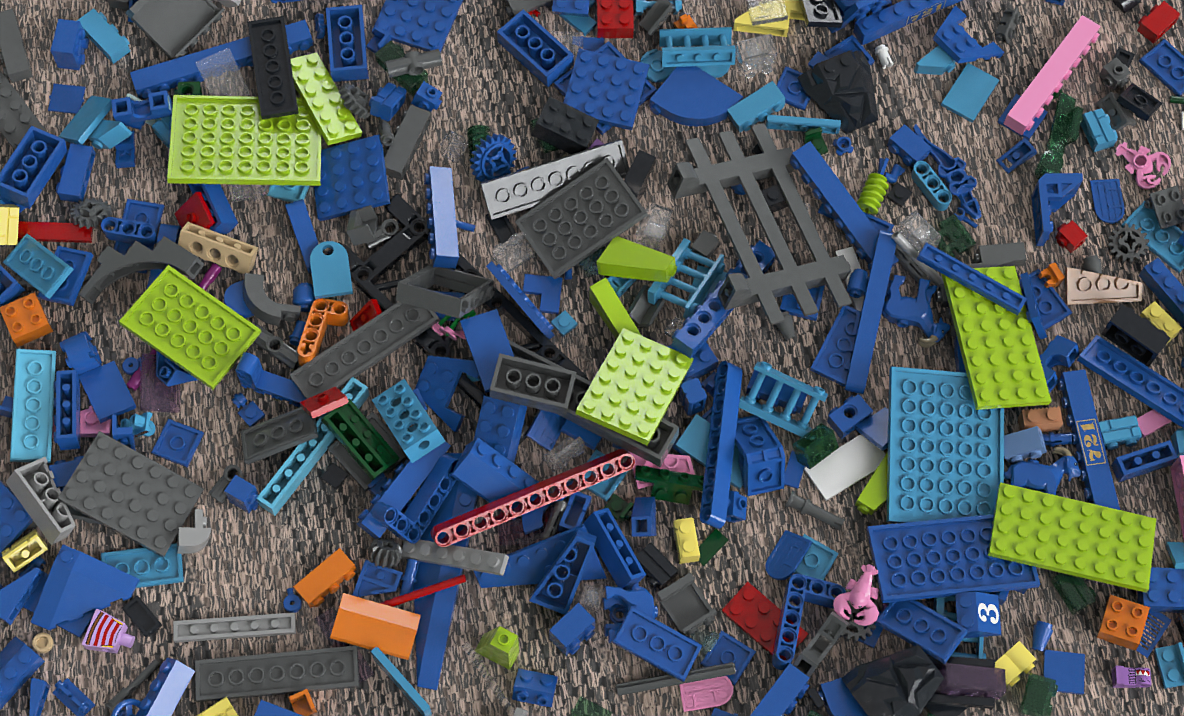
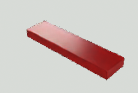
[18,221,94,243]

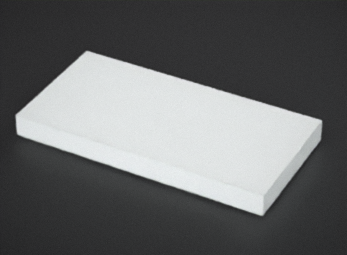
[804,434,886,501]

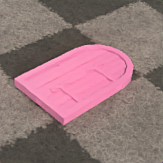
[679,676,733,712]

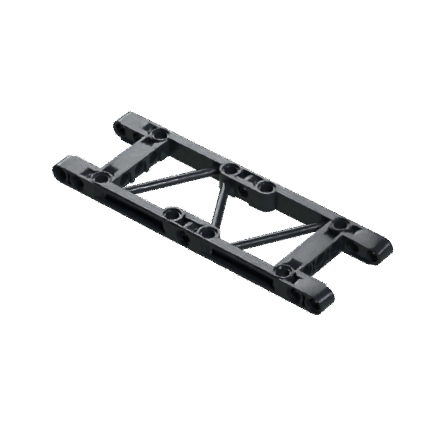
[326,194,589,445]

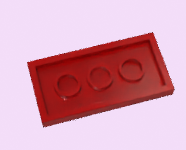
[721,582,809,660]

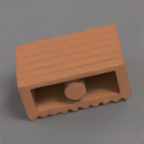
[1018,406,1063,432]

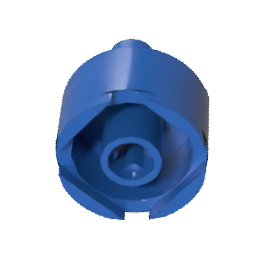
[60,331,102,375]

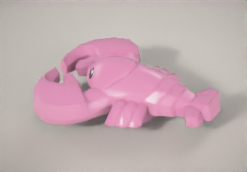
[1115,142,1171,190]
[833,564,879,626]

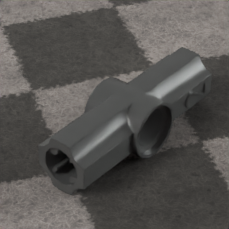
[385,49,443,78]
[254,324,299,371]

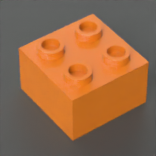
[0,292,53,347]
[1097,595,1150,651]

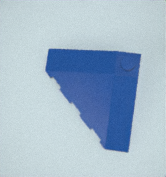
[31,545,140,631]

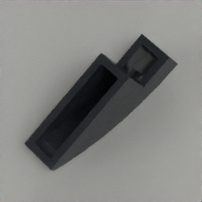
[624,150,656,202]

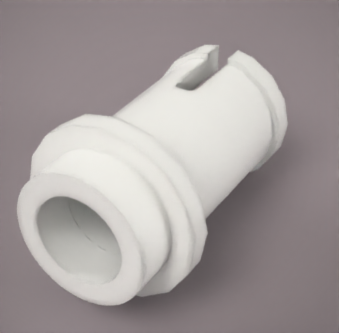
[875,45,894,69]

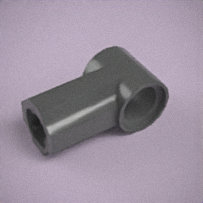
[366,219,400,250]
[208,465,244,504]

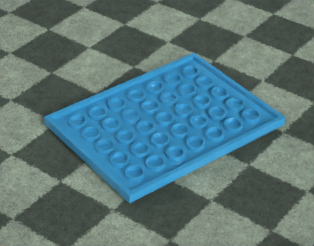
[887,366,1004,523]

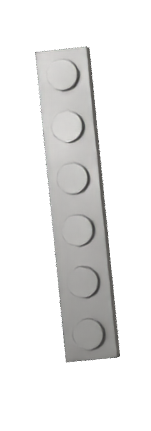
[401,540,509,576]
[173,612,296,643]

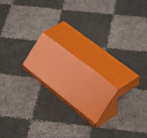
[330,593,421,660]

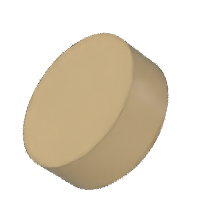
[32,633,53,653]

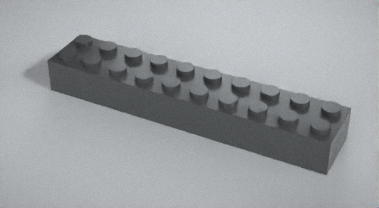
[509,340,679,467]

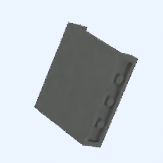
[125,0,225,60]

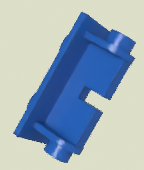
[52,678,95,716]

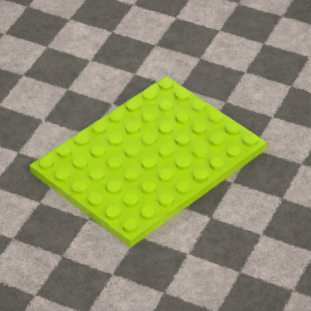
[167,95,322,186]

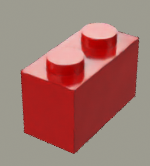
[1137,1,1180,44]

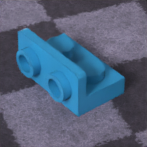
[1154,642,1184,689]

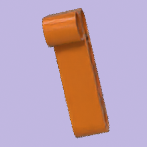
[297,298,349,366]

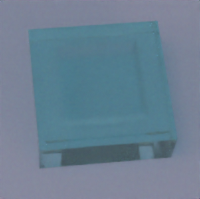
[700,631,720,653]

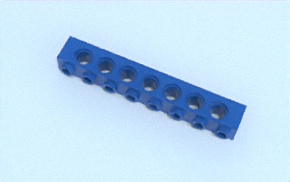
[671,240,776,358]

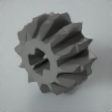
[368,538,402,569]

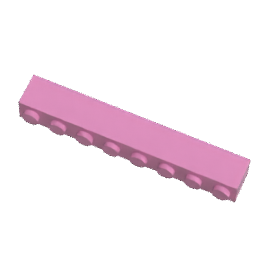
[1003,15,1101,135]

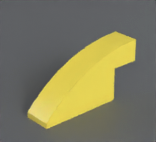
[733,0,805,37]

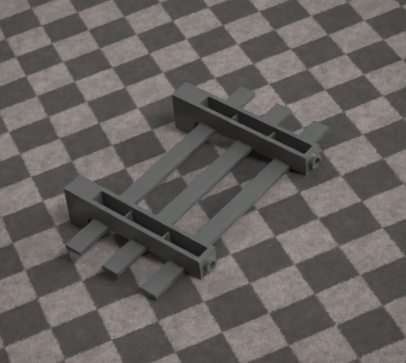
[667,123,852,325]

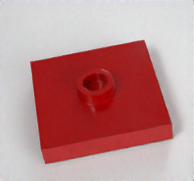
[174,192,215,229]
[300,387,349,418]

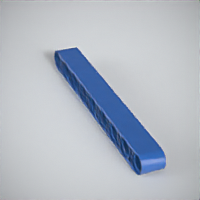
[844,229,897,394]
[700,361,743,529]

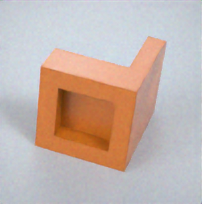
[288,689,317,716]

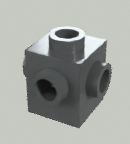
[1099,57,1131,91]

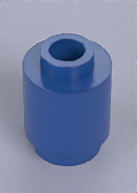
[846,269,869,298]

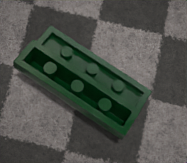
[321,398,400,481]

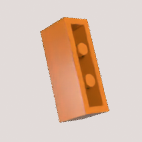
[293,548,357,609]

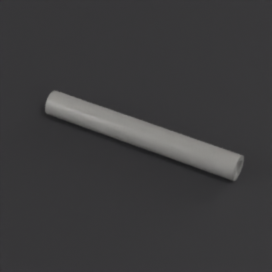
[891,231,943,287]

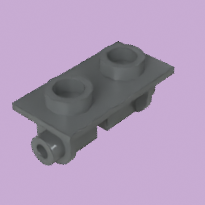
[995,6,1021,45]

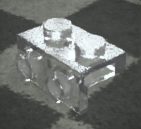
[492,231,536,273]
[542,436,584,472]

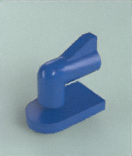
[878,158,905,184]

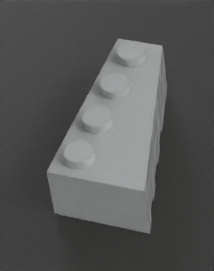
[6,457,76,545]

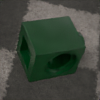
[174,81,202,95]

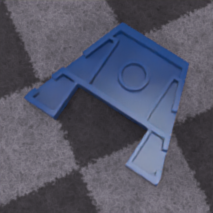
[828,0,892,33]
[933,6,1005,63]
[415,356,480,432]

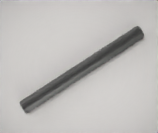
[616,662,736,696]

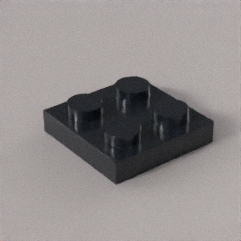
[1116,82,1162,122]

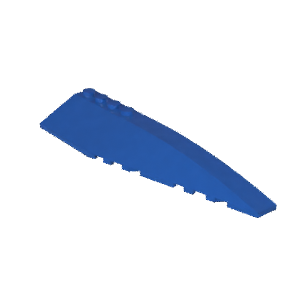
[414,453,479,690]

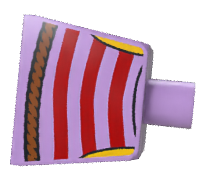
[81,609,135,654]

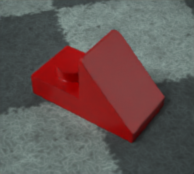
[349,299,382,332]

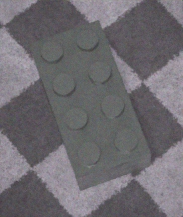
[489,353,577,416]

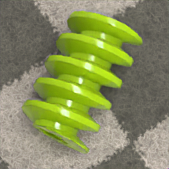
[857,173,889,215]

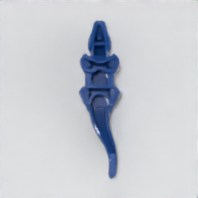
[913,124,981,220]

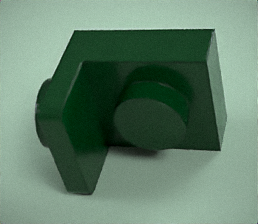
[803,127,829,155]
[603,494,634,523]

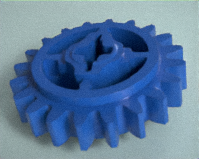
[470,133,517,182]

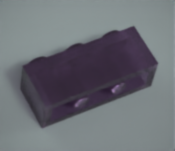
[939,663,1006,701]

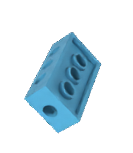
[372,379,446,463]

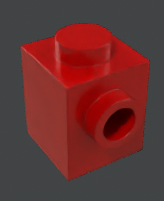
[1055,220,1088,253]

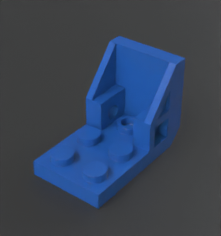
[1031,173,1083,246]
[735,415,785,496]

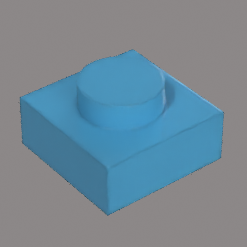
[551,310,578,337]

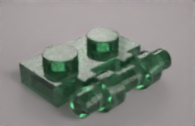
[928,214,976,258]

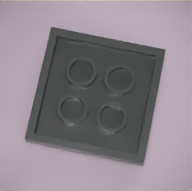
[328,412,407,492]

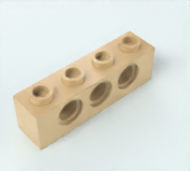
[178,222,258,274]

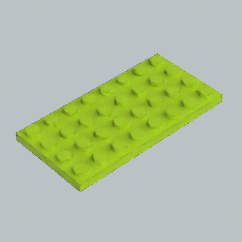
[941,266,1051,410]
[988,483,1156,593]

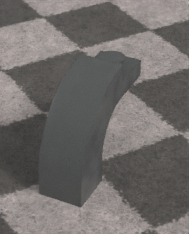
[243,273,301,326]
[793,611,849,677]

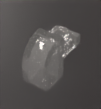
[227,184,269,203]

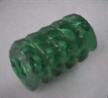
[467,125,491,164]
[1035,150,1064,180]

